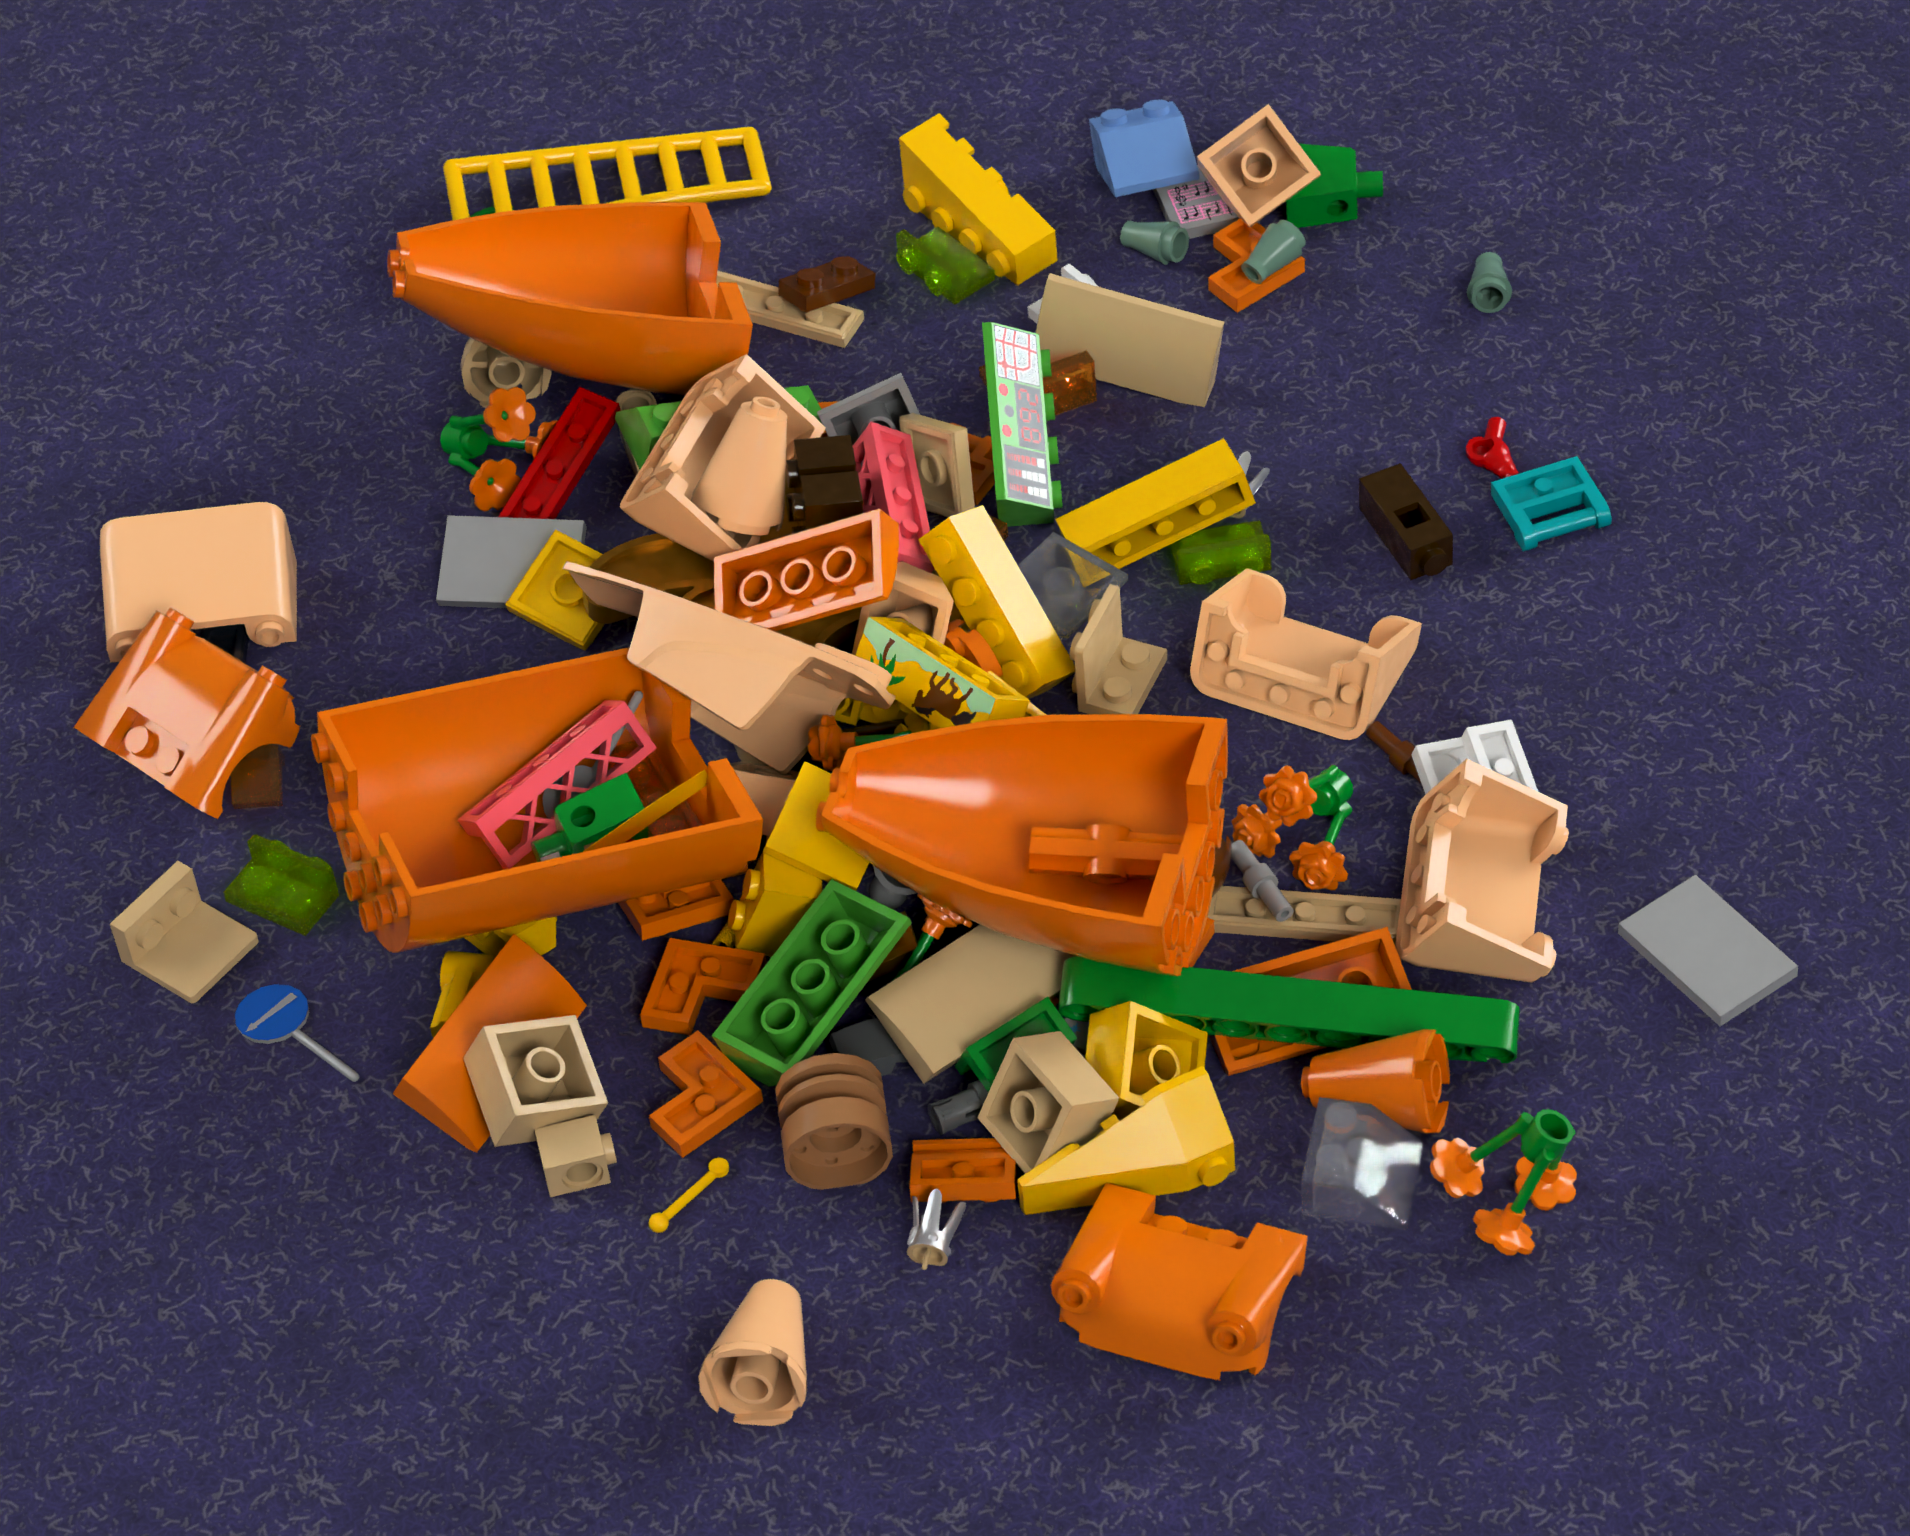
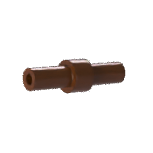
[1366,721,1422,784]

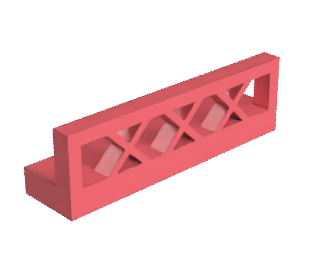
[853,422,935,573]
[458,700,657,869]

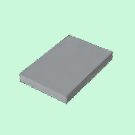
[436,515,587,608]
[1618,875,1798,1026]

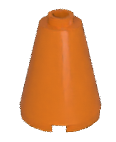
[1301,1029,1450,1134]

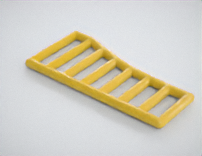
[443,127,771,220]

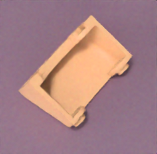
[620,354,826,562]
[100,502,297,662]
[1190,568,1422,740]
[1395,759,1569,983]

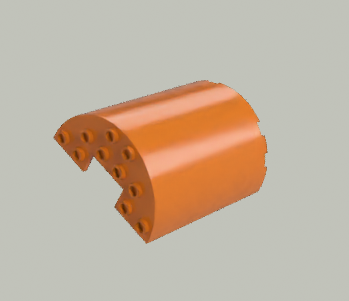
[311,647,763,953]

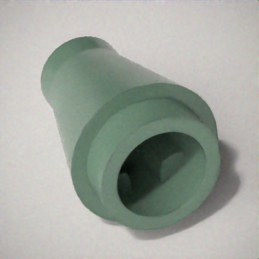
[1241,220,1306,284]
[1120,221,1189,265]
[1467,252,1512,313]

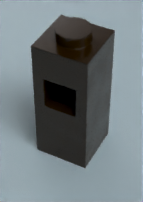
[1359,463,1453,580]

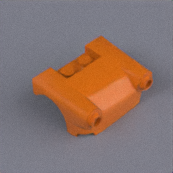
[74,607,301,819]
[1051,1183,1308,1380]

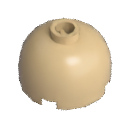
[460,338,552,408]

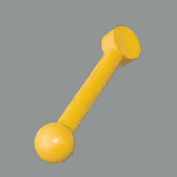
[648,1157,729,1233]

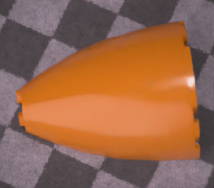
[387,202,753,396]
[816,714,1228,976]

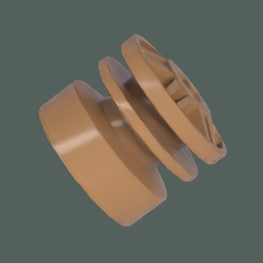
[775,1053,893,1190]

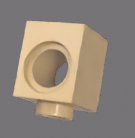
[534,1115,617,1197]

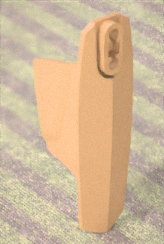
[562,561,896,774]

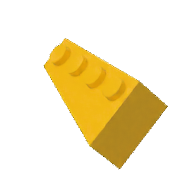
[899,113,1057,286]

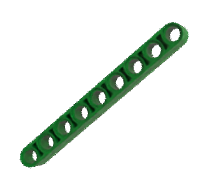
[1058,956,1520,1063]

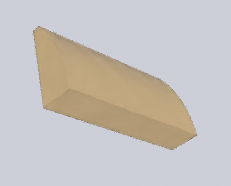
[1036,273,1224,407]
[865,924,1075,1084]

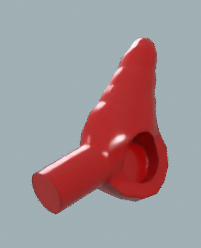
[1465,417,1519,479]

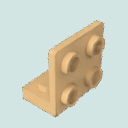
[1070,584,1167,714]
[110,861,259,1003]

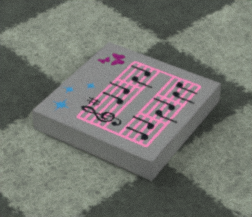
[1153,165,1260,239]

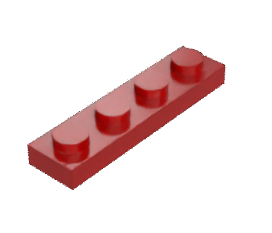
[498,387,621,519]

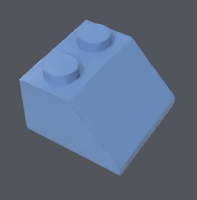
[1089,100,1200,197]

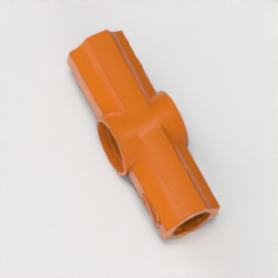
[1029,824,1184,884]

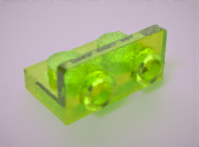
[896,227,995,305]
[1169,520,1272,585]
[223,834,339,936]

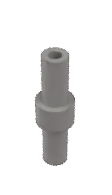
[1231,840,1294,922]

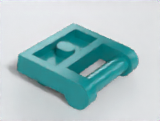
[1491,456,1612,552]

